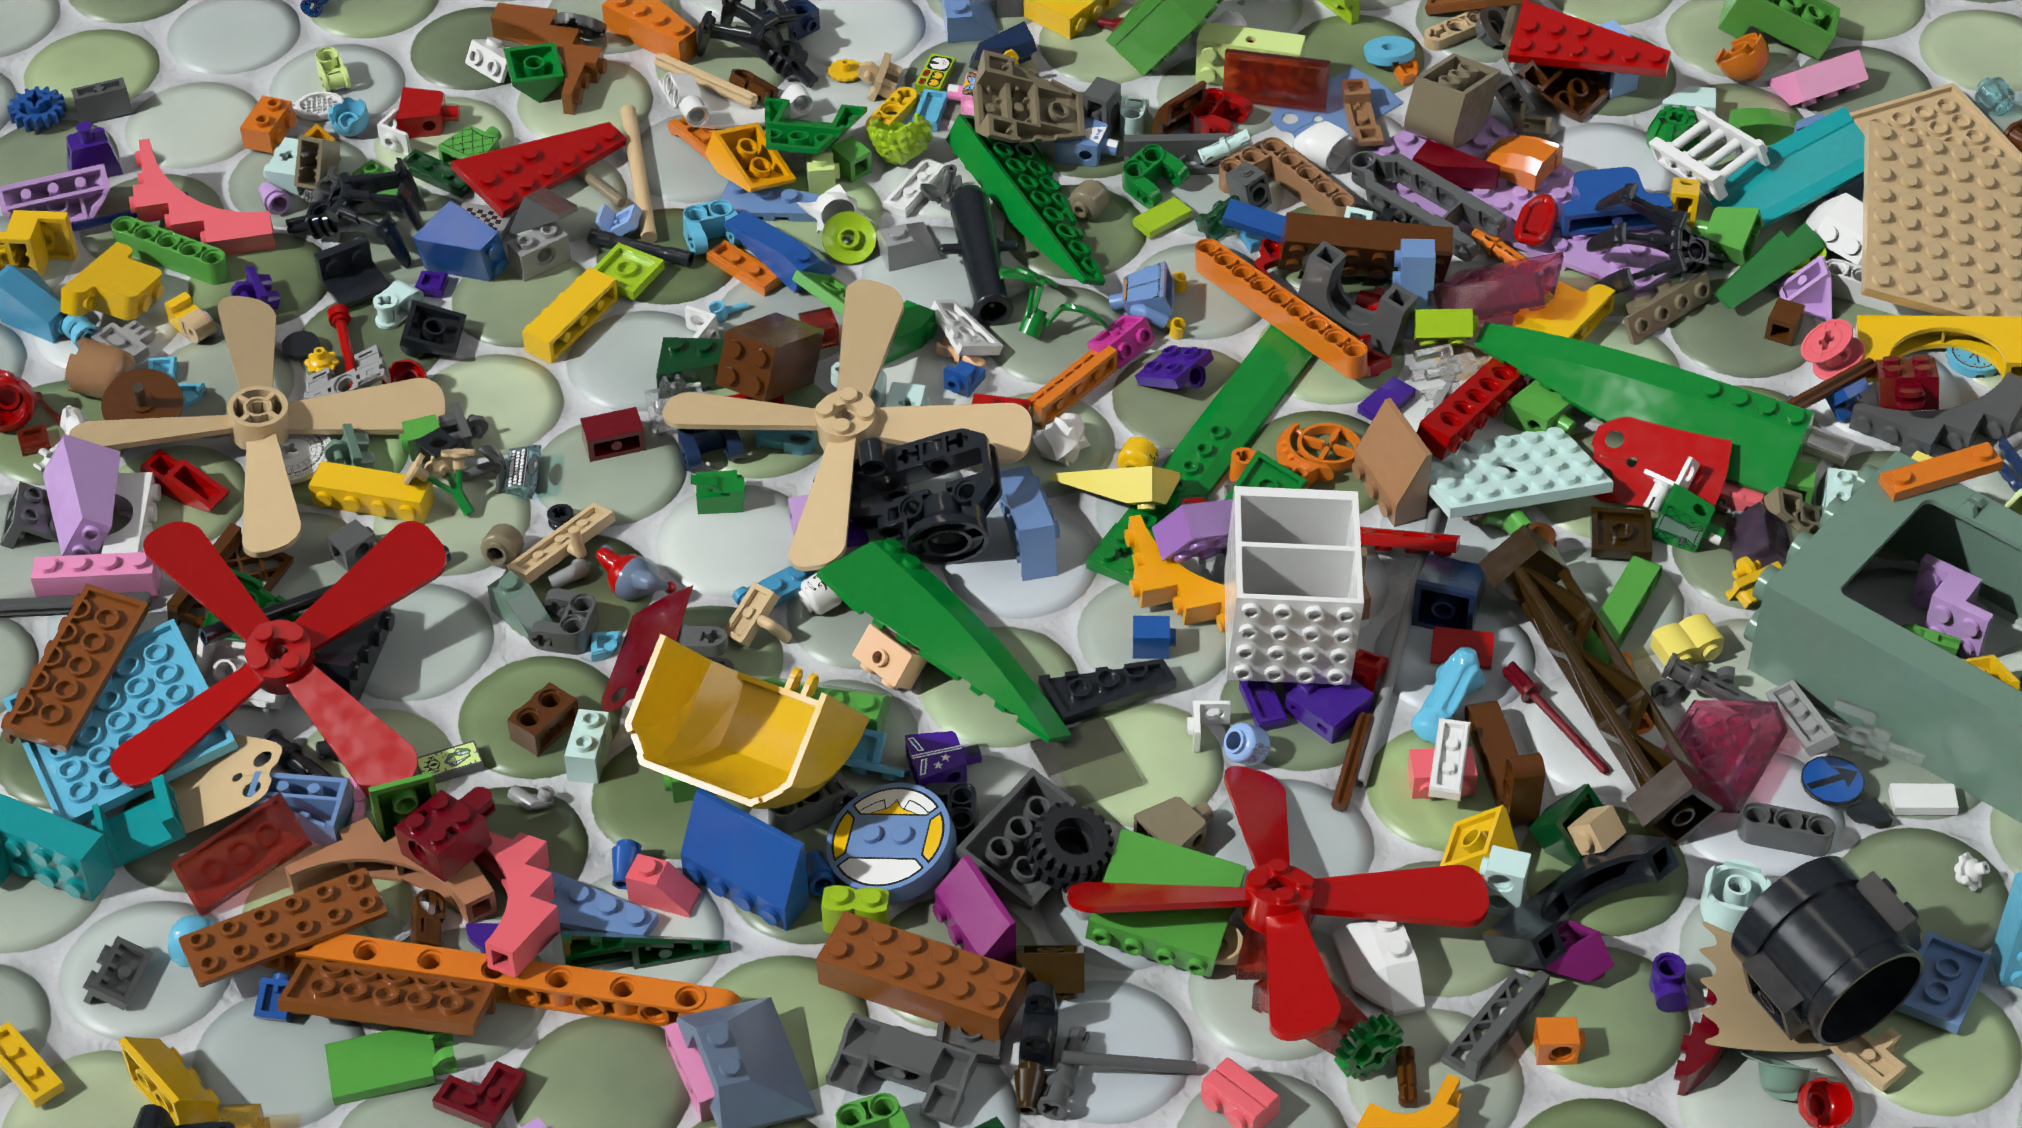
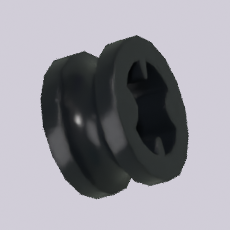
[547,504,574,531]

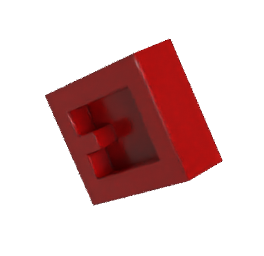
[1351,649,1388,693]

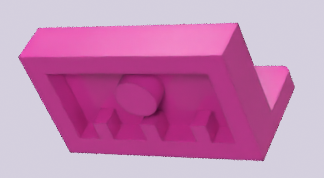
[1087,315,1155,369]

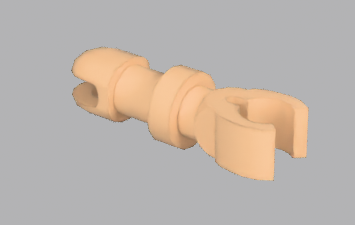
[935,337,986,369]

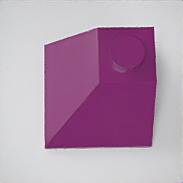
[1545,919,1615,982]

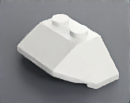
[1804,193,1863,266]
[1333,918,1425,1017]

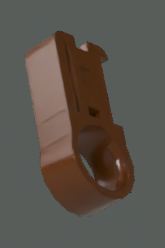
[729,69,779,104]
[410,889,447,947]

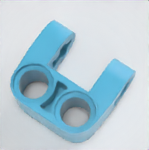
[683,199,744,256]

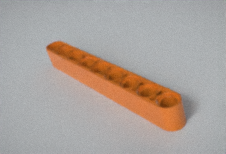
[1195,238,1368,379]

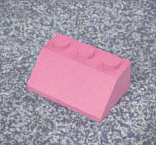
[1767,50,1869,108]

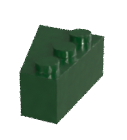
[656,337,725,400]

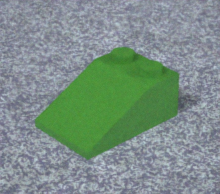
[369,772,437,842]

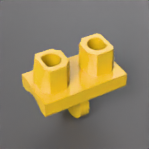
[1725,556,1782,609]

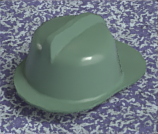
[1741,1050,1818,1101]

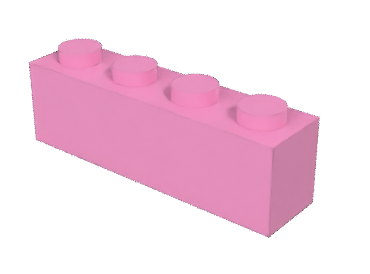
[31,552,162,598]

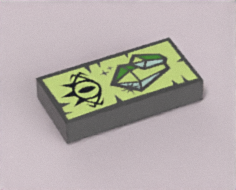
[417,740,484,784]

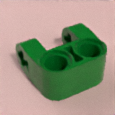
[1122,144,1190,209]

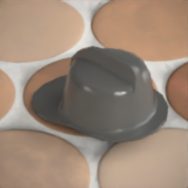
[1475,5,1507,47]

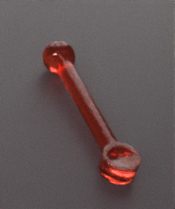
[35,392,61,426]

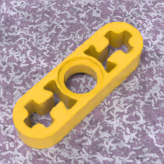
[866,87,917,139]

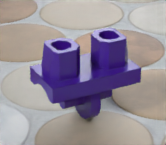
[230,266,280,310]

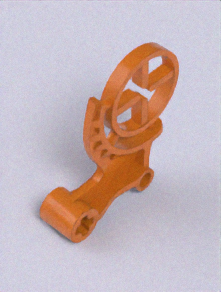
[1229,422,1360,489]

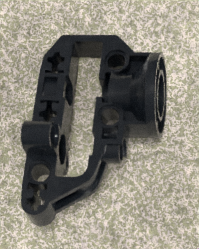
[813,428,1002,565]

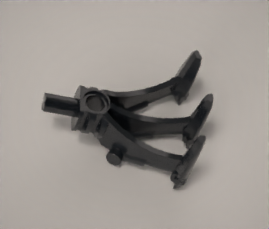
[697,0,819,88]
[285,157,426,268]
[1586,183,1727,294]

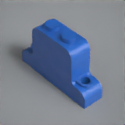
[1560,167,1673,237]

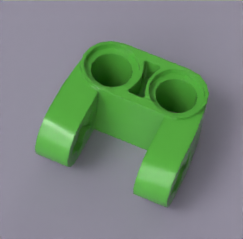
[835,1093,911,1128]

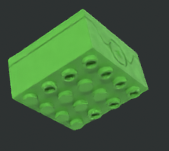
[1106,0,1223,76]

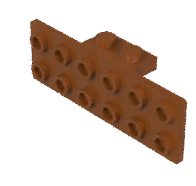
[178,868,388,987]

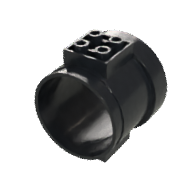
[1731,856,1925,1046]

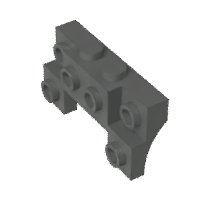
[826,1013,978,1126]

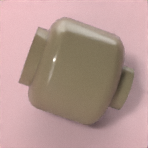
[1069,180,1109,220]
[480,524,524,567]

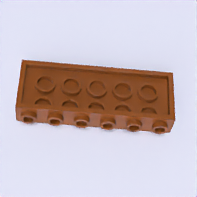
[1,583,150,753]
[278,959,496,1036]

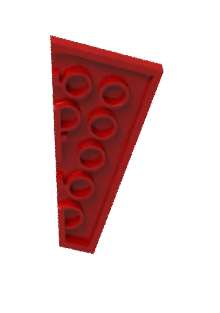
[1508,0,1671,77]
[451,122,627,218]

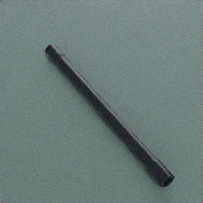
[199,545,451,645]

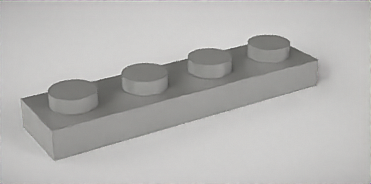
[1765,679,1839,758]

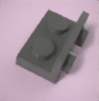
[83,936,153,1010]

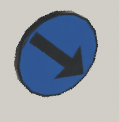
[1800,755,1865,806]

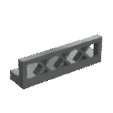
[1123,133,1230,175]
[1441,969,1550,1082]

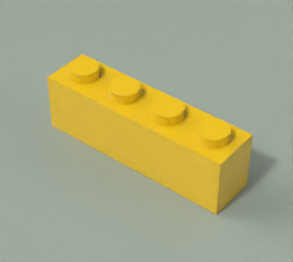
[522,267,618,364]
[309,461,435,524]

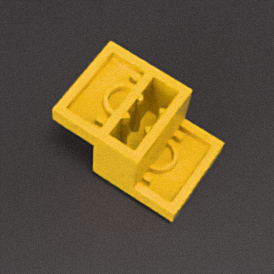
[0,210,79,277]

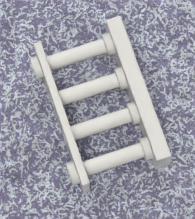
[1649,106,1770,201]

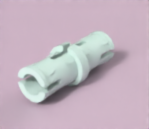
[1197,129,1253,166]

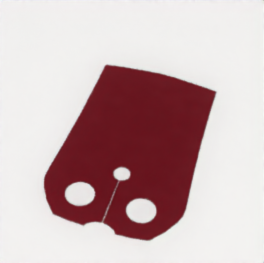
[601,585,693,712]

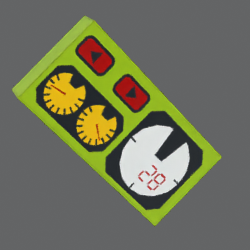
[915,53,956,93]

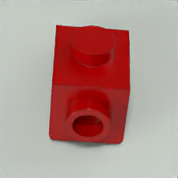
[1357,334,1392,377]

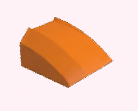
[1485,135,1564,192]

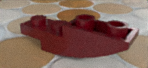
[1674,988,1728,1096]

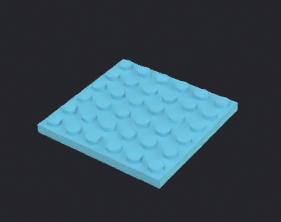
[2,618,239,825]

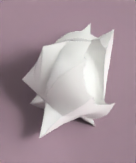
[796,184,876,233]
[1033,413,1091,467]

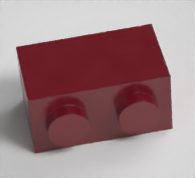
[580,407,646,462]

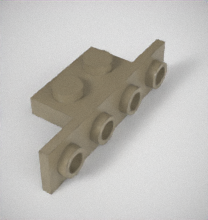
[1623,272,1714,344]

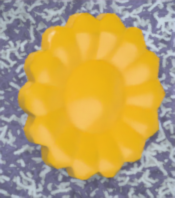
[828,59,860,82]

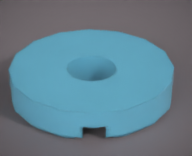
[1364,36,1415,67]

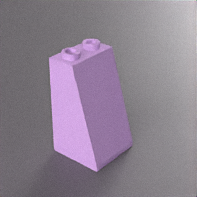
[43,434,121,556]

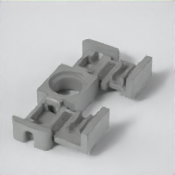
[304,345,391,399]

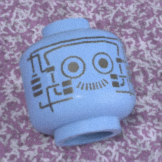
[1223,723,1270,766]

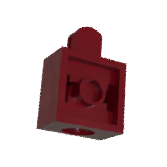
[1876,355,1939,411]
[394,787,496,882]

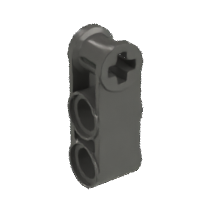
[768,771,858,836]

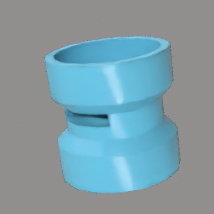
[61,315,99,349]

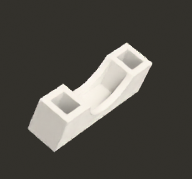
[101,472,161,554]

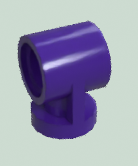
[1649,952,1689,1013]

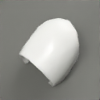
[1292,121,1348,172]

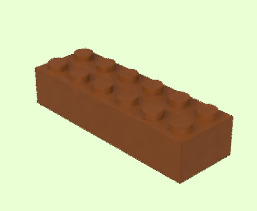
[816,911,1027,1043]

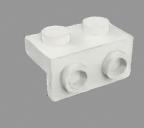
[465,37,510,83]

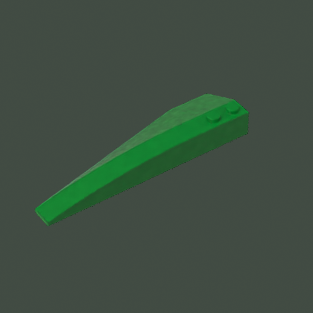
[946,114,1106,286]
[816,538,1072,743]

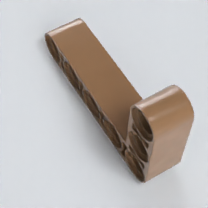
[1219,137,1355,217]

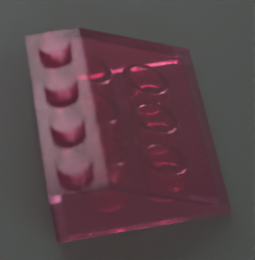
[1433,252,1564,320]
[1663,700,1788,813]

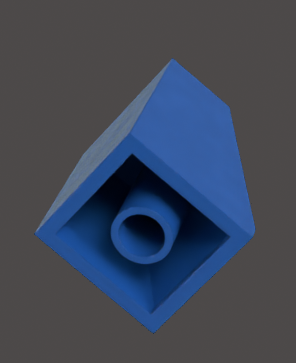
[413,200,509,282]

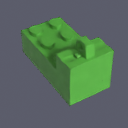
[1718,0,1841,60]

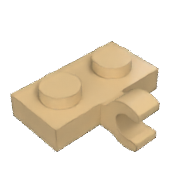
[1830,1027,1907,1092]

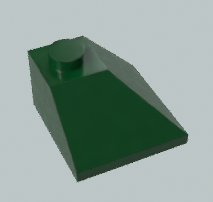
[1529,784,1604,867]

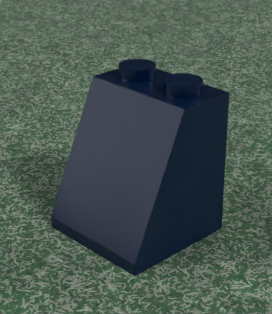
[1411,554,1486,630]

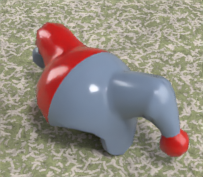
[595,544,677,600]

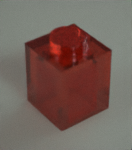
[798,307,839,349]

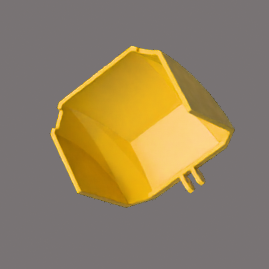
[624,634,870,809]

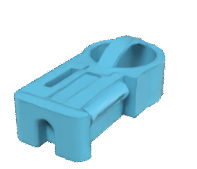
[755,430,816,456]

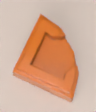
[1392,59,1419,87]

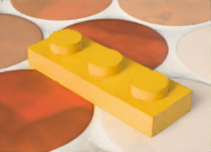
[0,1021,65,1109]

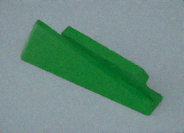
[1714,223,1825,309]

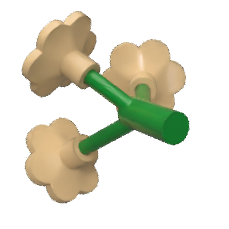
[403,448,476,516]

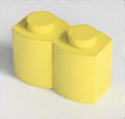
[1650,613,1724,666]

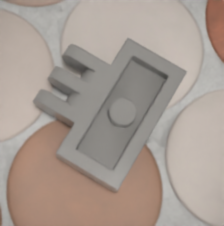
[91,320,156,364]

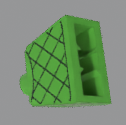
[438,126,502,165]

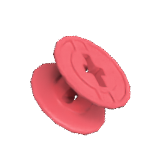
[1800,319,1865,380]

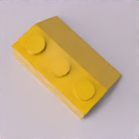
[118,1037,221,1125]

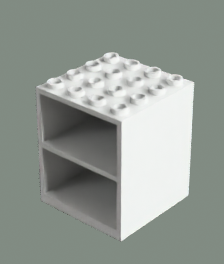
[1224,486,1364,685]

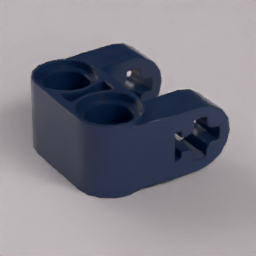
[677,429,744,471]

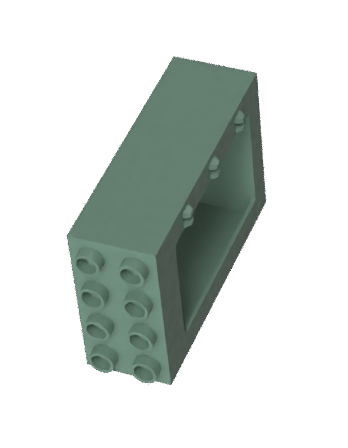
[1744,450,2022,823]

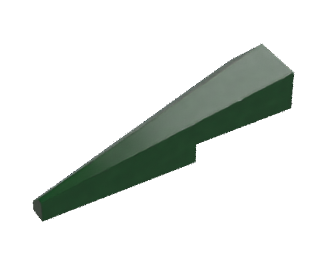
[560,930,732,970]

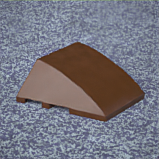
[1514,60,1610,122]

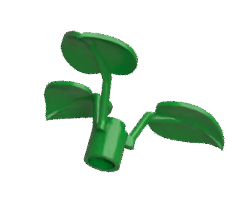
[999,266,1109,339]

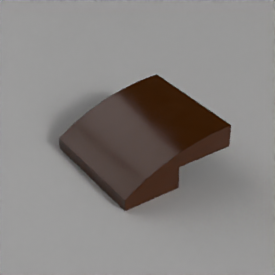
[1151,80,1206,134]

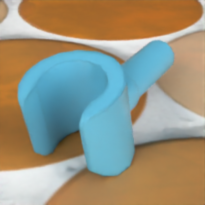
[709,300,749,322]

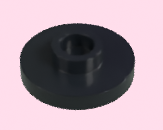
[282,331,320,361]

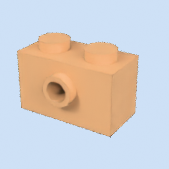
[852,624,927,690]

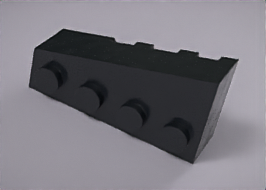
[313,606,395,701]

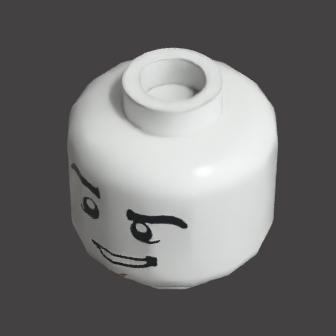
[798,573,842,615]

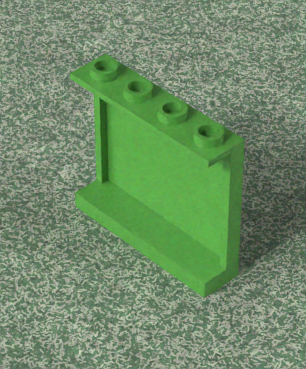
[1085,828,1247,978]

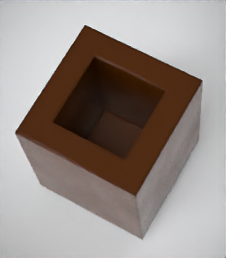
[1764,297,1806,346]

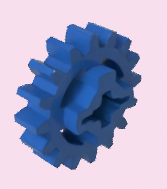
[7,86,67,132]

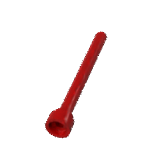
[327,304,357,388]

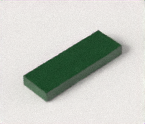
[403,149,472,198]

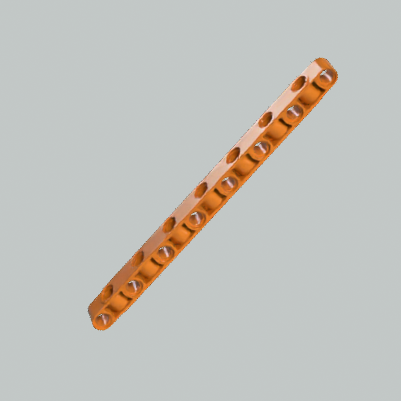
[262,933,741,1026]

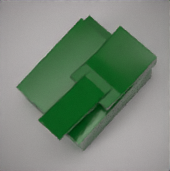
[691,470,745,514]

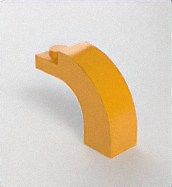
[1356,1073,1463,1128]

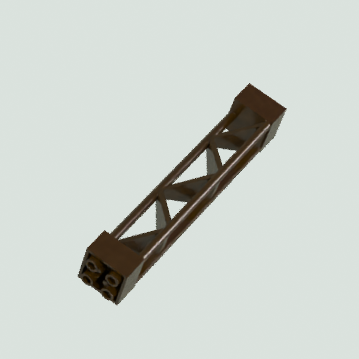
[1478,525,1724,847]

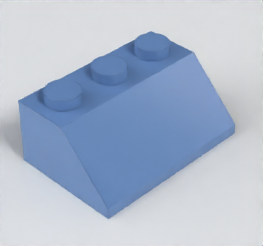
[940,0,998,43]

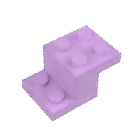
[1911,553,1994,659]

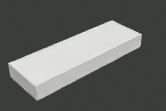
[883,157,947,218]
[1428,718,1471,801]

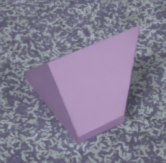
[1777,255,1832,321]

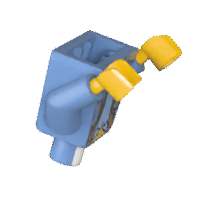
[1109,261,1188,340]

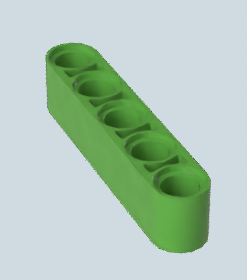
[111,216,229,285]
[1582,555,1663,665]

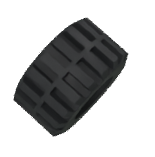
[1027,802,1114,892]

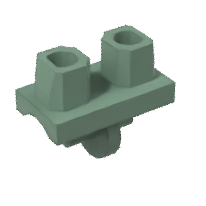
[324,424,375,469]

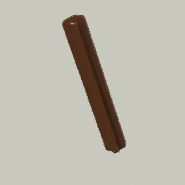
[1787,357,1877,409]
[1331,711,1374,812]

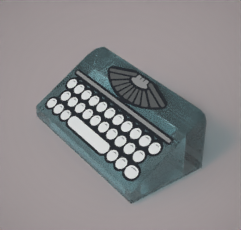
[503,445,542,499]

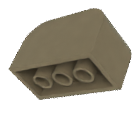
[1404,53,1502,149]

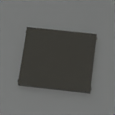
[1030,717,1143,806]

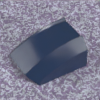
[969,21,1037,69]

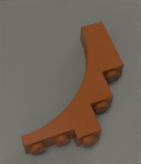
[491,3,607,115]

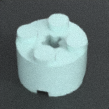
[1700,859,1771,934]

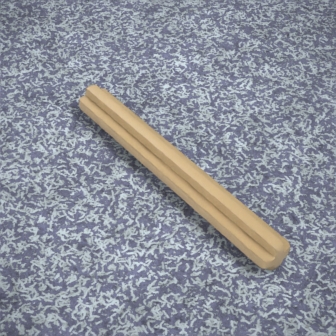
[654,53,758,108]

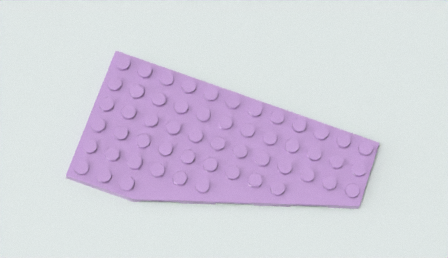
[1348,115,1676,297]

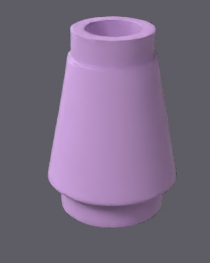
[259,182,290,215]

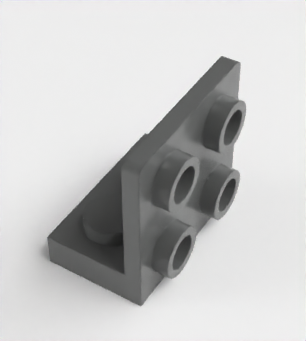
[0,481,59,549]

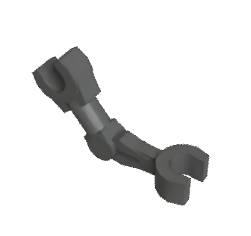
[1651,666,1735,707]

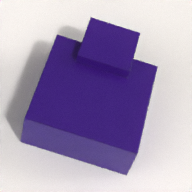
[1284,679,1374,744]

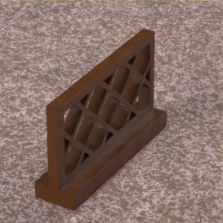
[167,523,294,629]

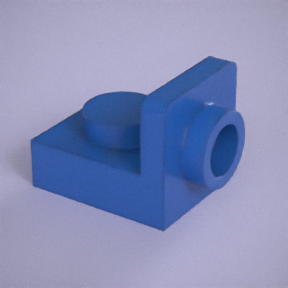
[943,360,986,398]
[1825,377,1870,422]
[253,973,292,1023]

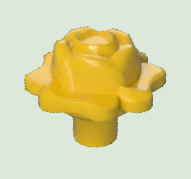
[304,347,339,373]

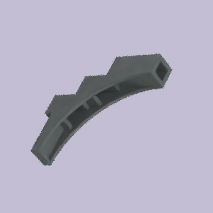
[1849,372,2022,458]

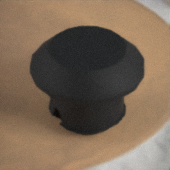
[316,740,338,762]

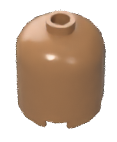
[65,337,137,399]

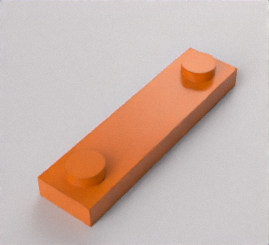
[1878,442,2004,502]

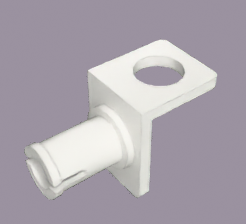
[1643,456,1700,514]

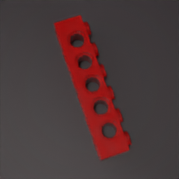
[1416,358,1527,461]

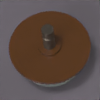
[101,369,184,420]

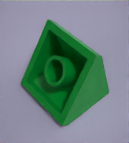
[504,42,564,103]

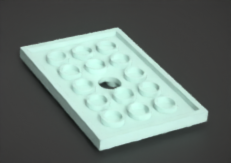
[1428,427,1613,519]

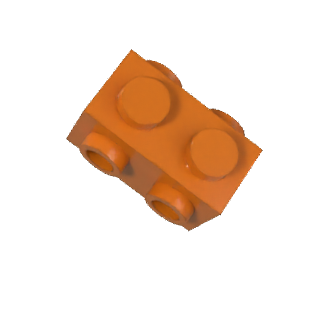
[240,95,296,154]

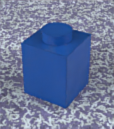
[1133,616,1176,659]

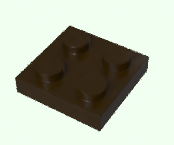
[1590,506,1652,561]

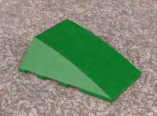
[764,97,867,154]

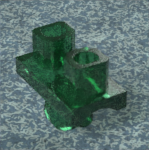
[1195,195,1240,241]

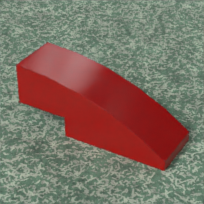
[140,448,230,512]

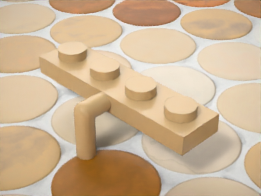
[506,502,616,584]

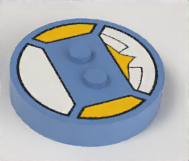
[826,783,957,905]

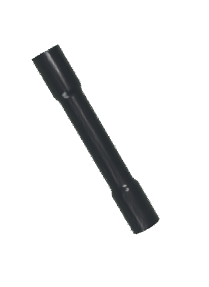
[587,228,694,268]

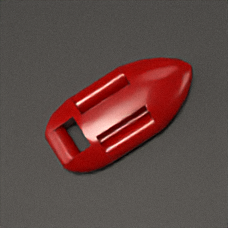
[1514,194,1559,247]

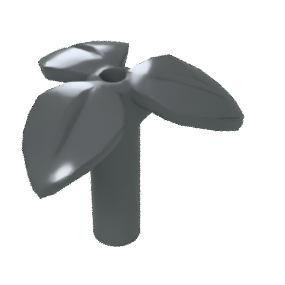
[920,164,962,210]
[462,445,507,494]

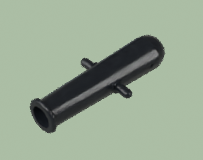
[938,184,1020,326]

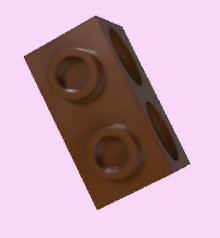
[507,682,579,757]

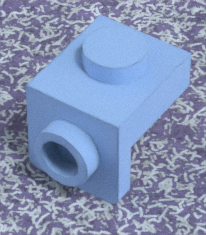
[595,203,642,236]

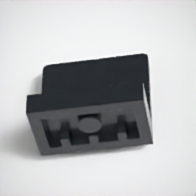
[314,235,390,307]

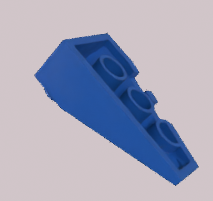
[724,211,836,293]

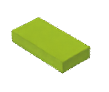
[1133,196,1192,239]

